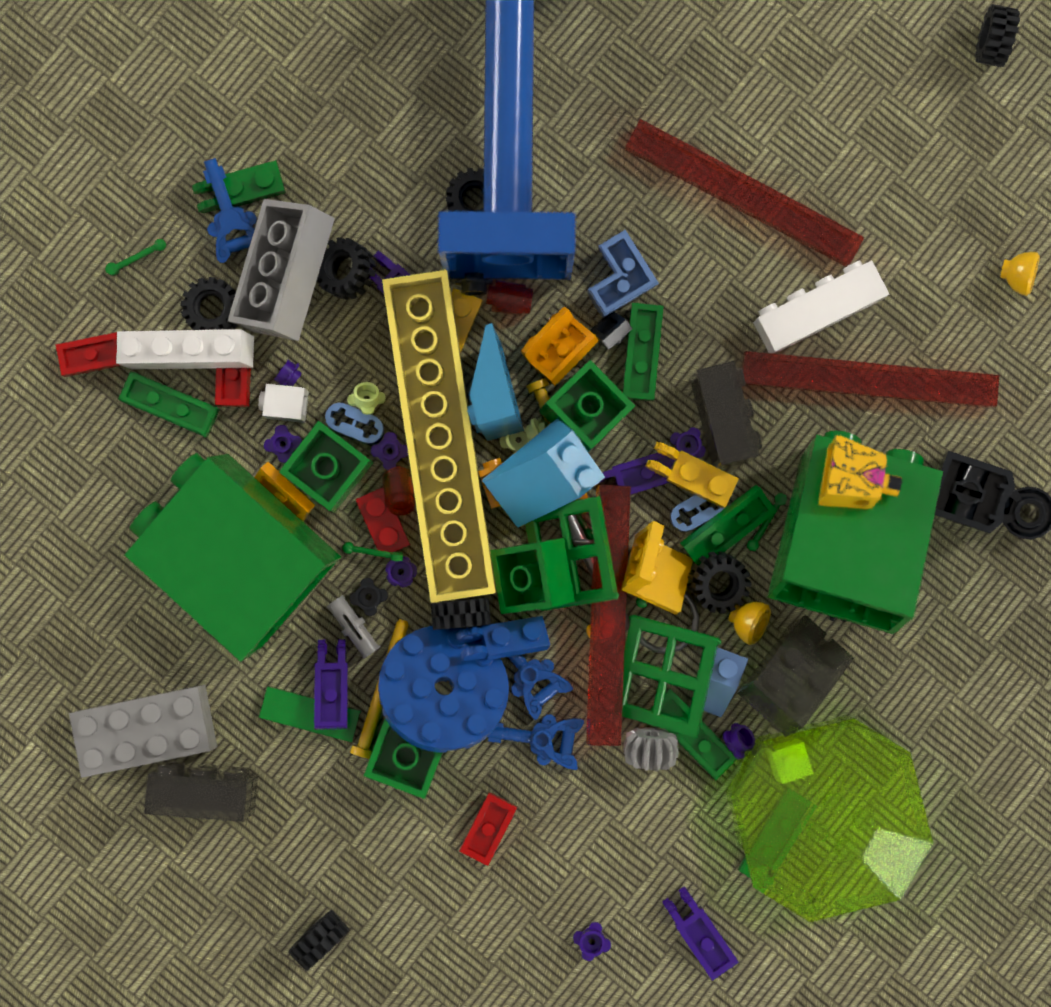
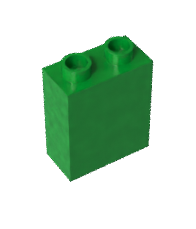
[767,431,943,634]
[124,453,341,662]

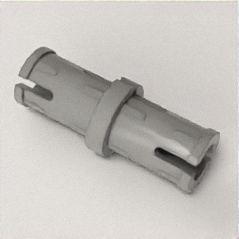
[327,595,380,659]

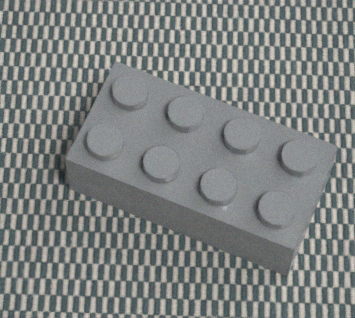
[228,199,335,341]
[69,684,217,778]

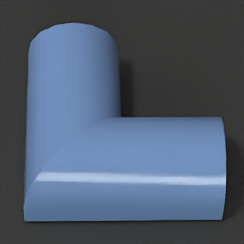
[588,230,659,318]

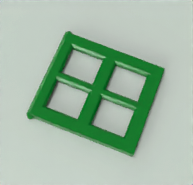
[525,496,619,611]
[611,615,721,738]

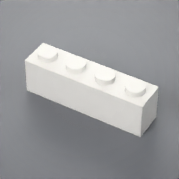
[753,260,889,356]
[116,329,254,369]

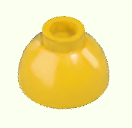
[1000,252,1040,296]
[729,602,771,645]

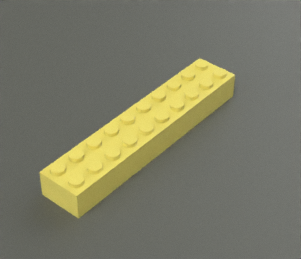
[382,270,496,603]

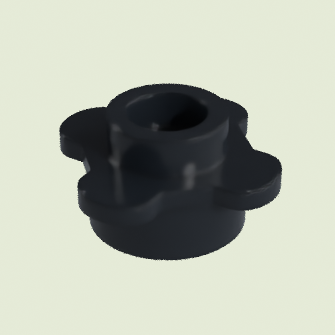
[455,272,493,296]
[350,578,388,616]

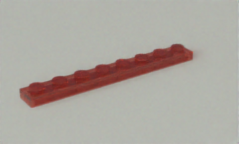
[625,119,864,267]
[741,351,1000,408]
[586,485,631,746]

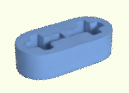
[325,403,385,445]
[670,495,726,532]

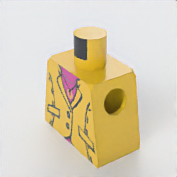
[818,435,902,509]

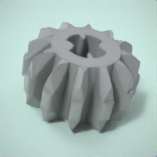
[623,727,679,772]

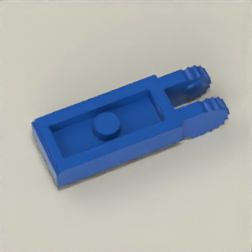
[456,616,551,661]

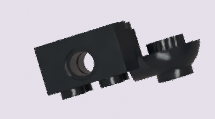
[935,451,1051,540]

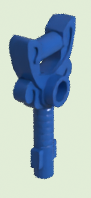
[203,158,257,264]
[494,623,573,720]
[488,714,584,770]

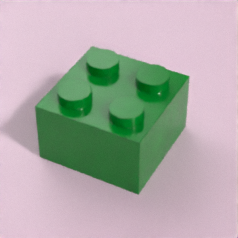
[539,360,635,452]
[279,420,373,513]
[490,538,575,614]
[363,718,442,799]

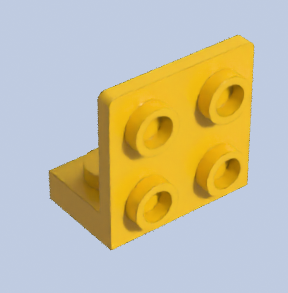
[621,521,693,615]

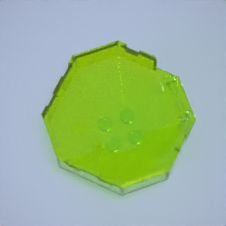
[726,715,933,922]

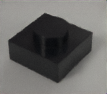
[590,312,633,350]

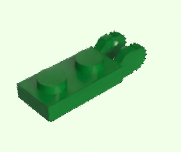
[192,160,286,213]

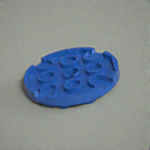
[378,626,509,753]

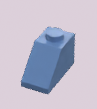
[704,647,748,717]

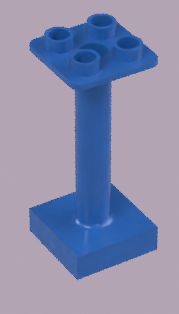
[438,0,575,280]

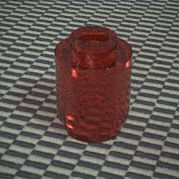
[486,280,533,316]
[382,466,416,515]

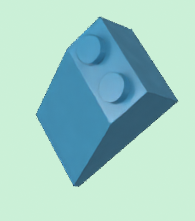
[467,323,524,441]
[482,419,605,527]

